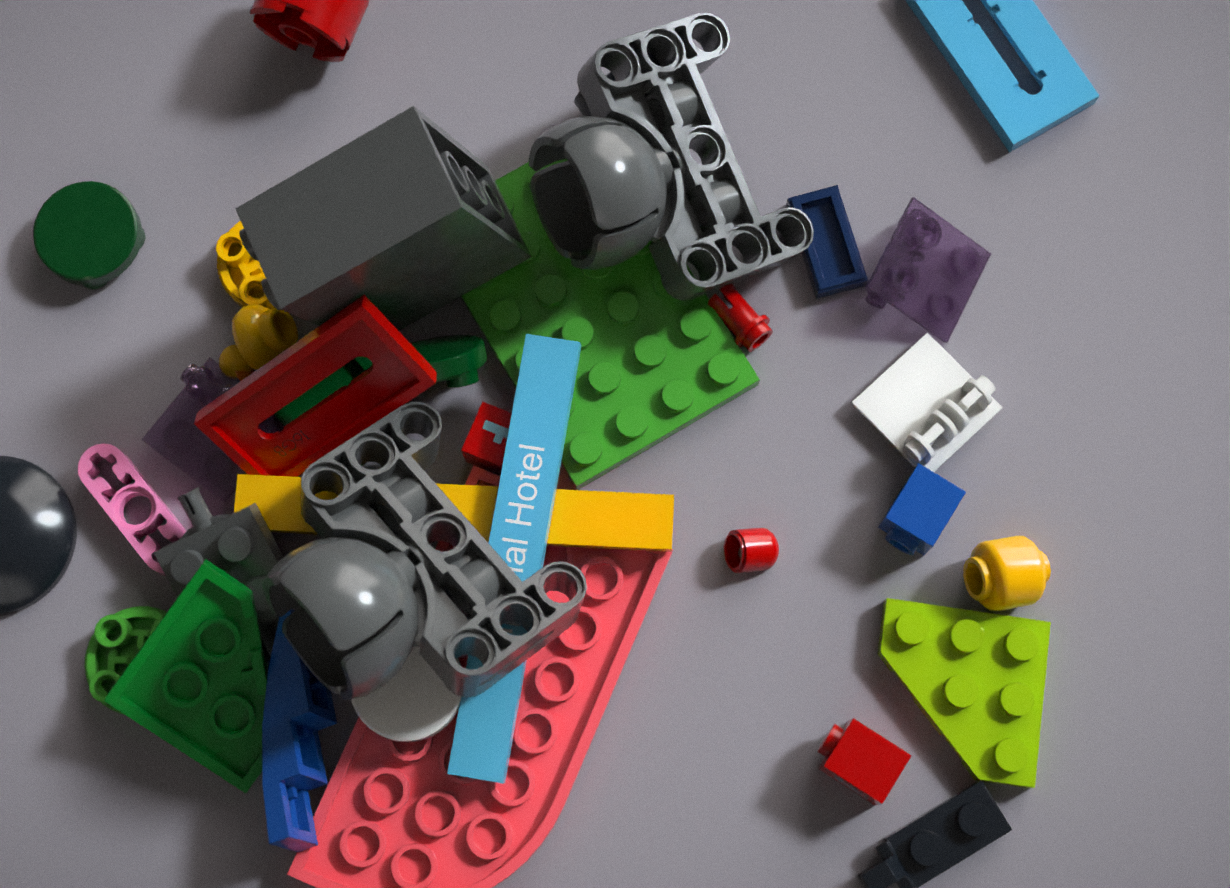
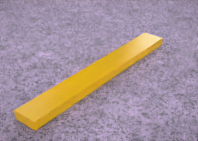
[234,474,674,552]

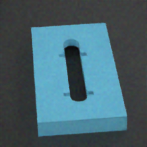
[905,0,1100,153]

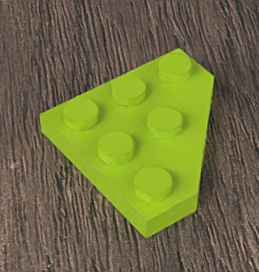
[877,598,1051,789]

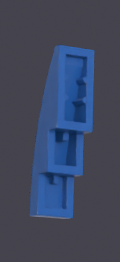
[262,609,337,852]

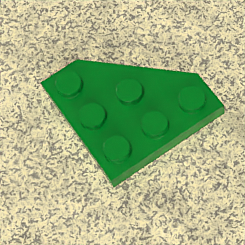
[103,559,268,794]

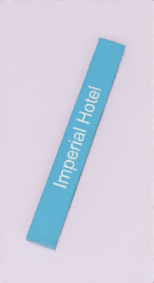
[447,334,581,784]

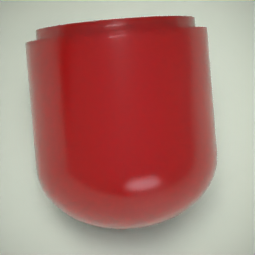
[724,528,779,573]

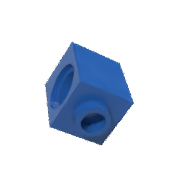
[878,463,966,556]

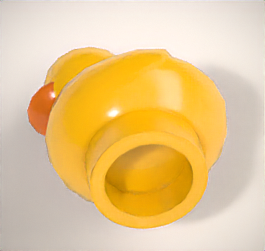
[219,304,298,381]

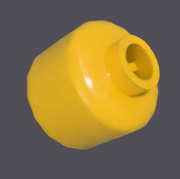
[963,536,1051,611]

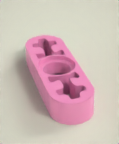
[78,444,187,576]

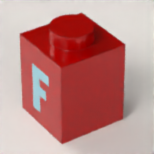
[461,401,512,476]
[817,718,912,806]

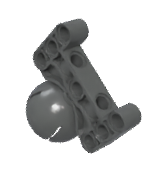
[529,12,814,301]
[263,402,587,700]

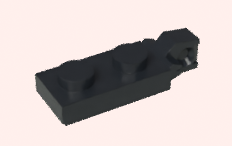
[857,780,1012,888]

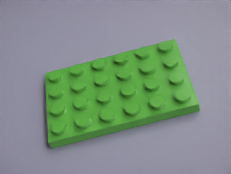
[461,159,760,490]

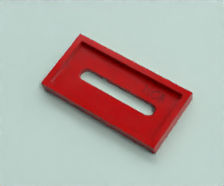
[194,295,437,477]

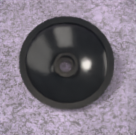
[0,456,77,616]

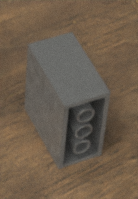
[235,106,532,331]

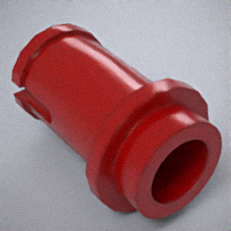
[707,284,773,352]

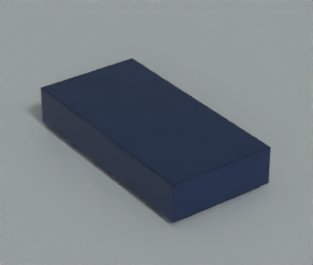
[786,185,868,299]

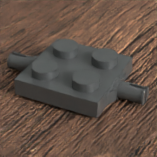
[154,487,300,663]

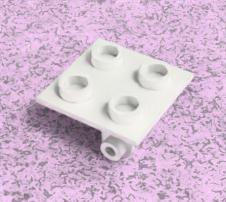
[851,332,1003,472]

